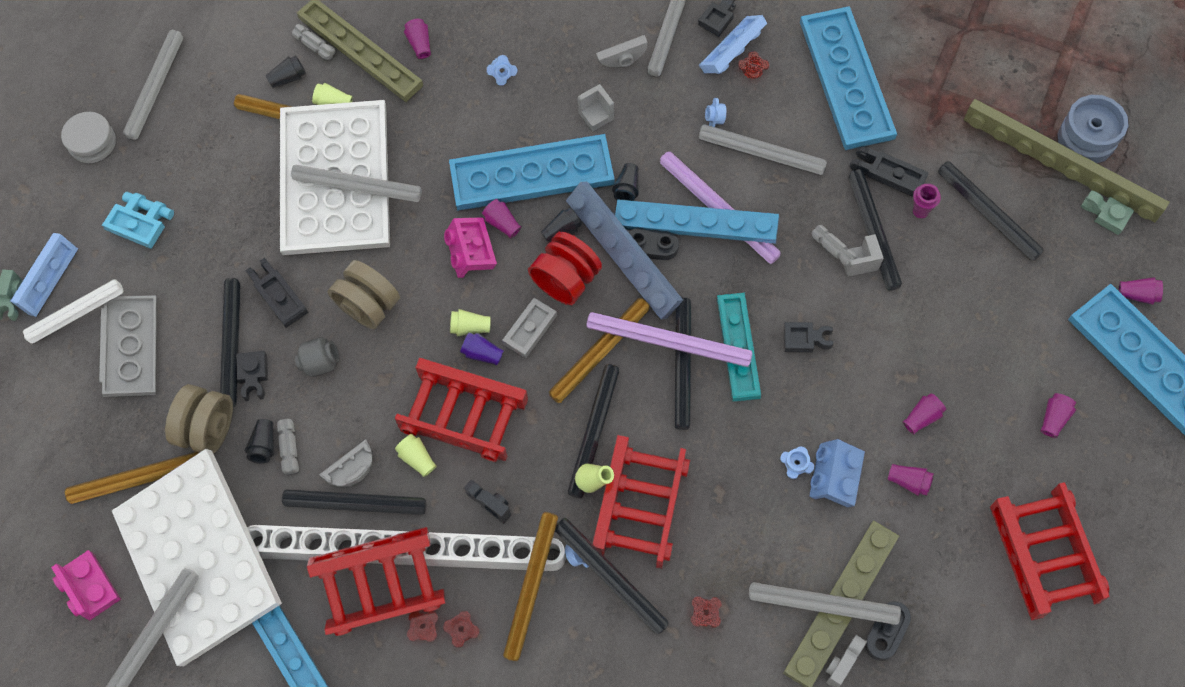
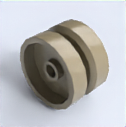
[327,260,400,330]
[165,384,233,454]

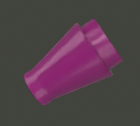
[404,19,431,59]
[913,184,941,218]
[482,199,522,239]
[1118,277,1163,305]
[902,393,946,435]
[1040,393,1076,438]
[888,464,934,496]

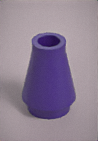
[460,332,504,366]

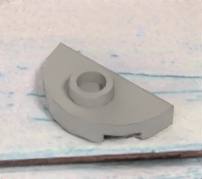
[596,35,647,67]
[319,439,373,487]

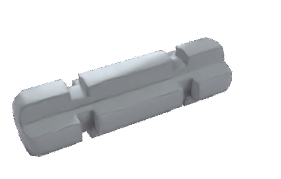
[292,24,336,60]
[811,225,858,267]
[277,419,299,475]

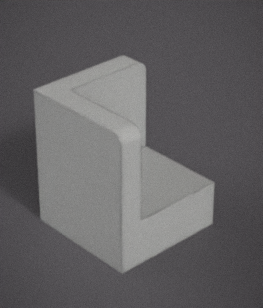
[578,84,614,132]
[843,234,883,277]

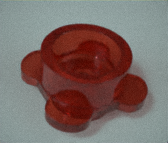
[738,51,769,79]
[691,596,722,628]
[407,611,439,642]
[443,611,479,648]

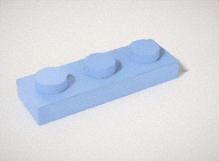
[699,15,767,74]
[11,233,78,317]

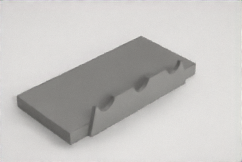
[99,296,157,397]

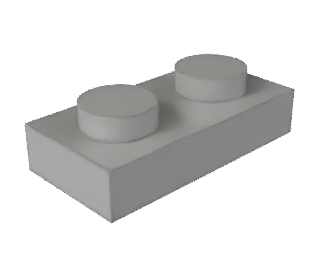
[502,298,557,359]

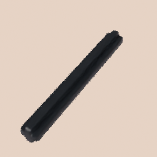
[938,161,1044,261]
[848,169,902,291]
[220,278,240,407]
[675,297,691,430]
[568,364,619,498]
[282,489,427,515]
[555,517,669,634]

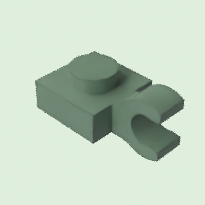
[1081,190,1134,235]
[0,269,23,321]

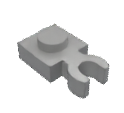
[826,635,867,687]

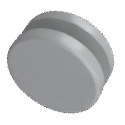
[61,112,116,163]

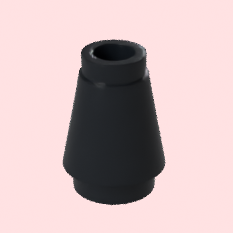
[266,55,306,88]
[612,163,639,201]
[541,208,582,243]
[245,419,274,464]

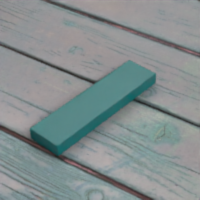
[717,293,761,402]

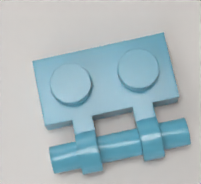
[102,192,174,249]

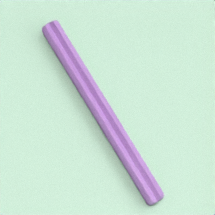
[660,151,781,264]
[587,312,752,367]

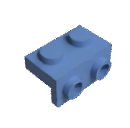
[810,439,865,507]

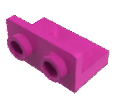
[444,218,497,278]
[51,550,121,620]

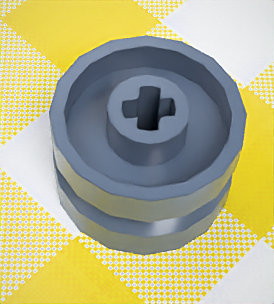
[1058,95,1128,163]

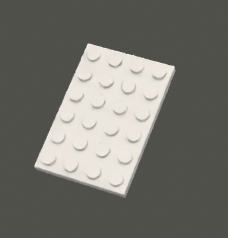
[280,100,390,255]
[112,449,282,666]

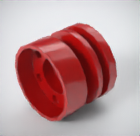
[528,232,602,305]

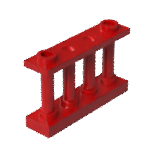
[395,358,528,462]
[593,435,690,569]
[990,482,1110,621]
[307,527,445,636]

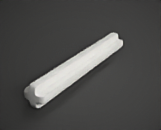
[23,279,124,343]

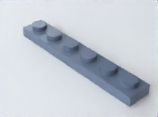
[566,181,683,320]

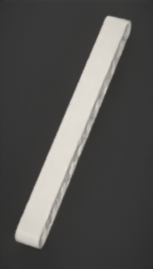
[247,525,566,571]

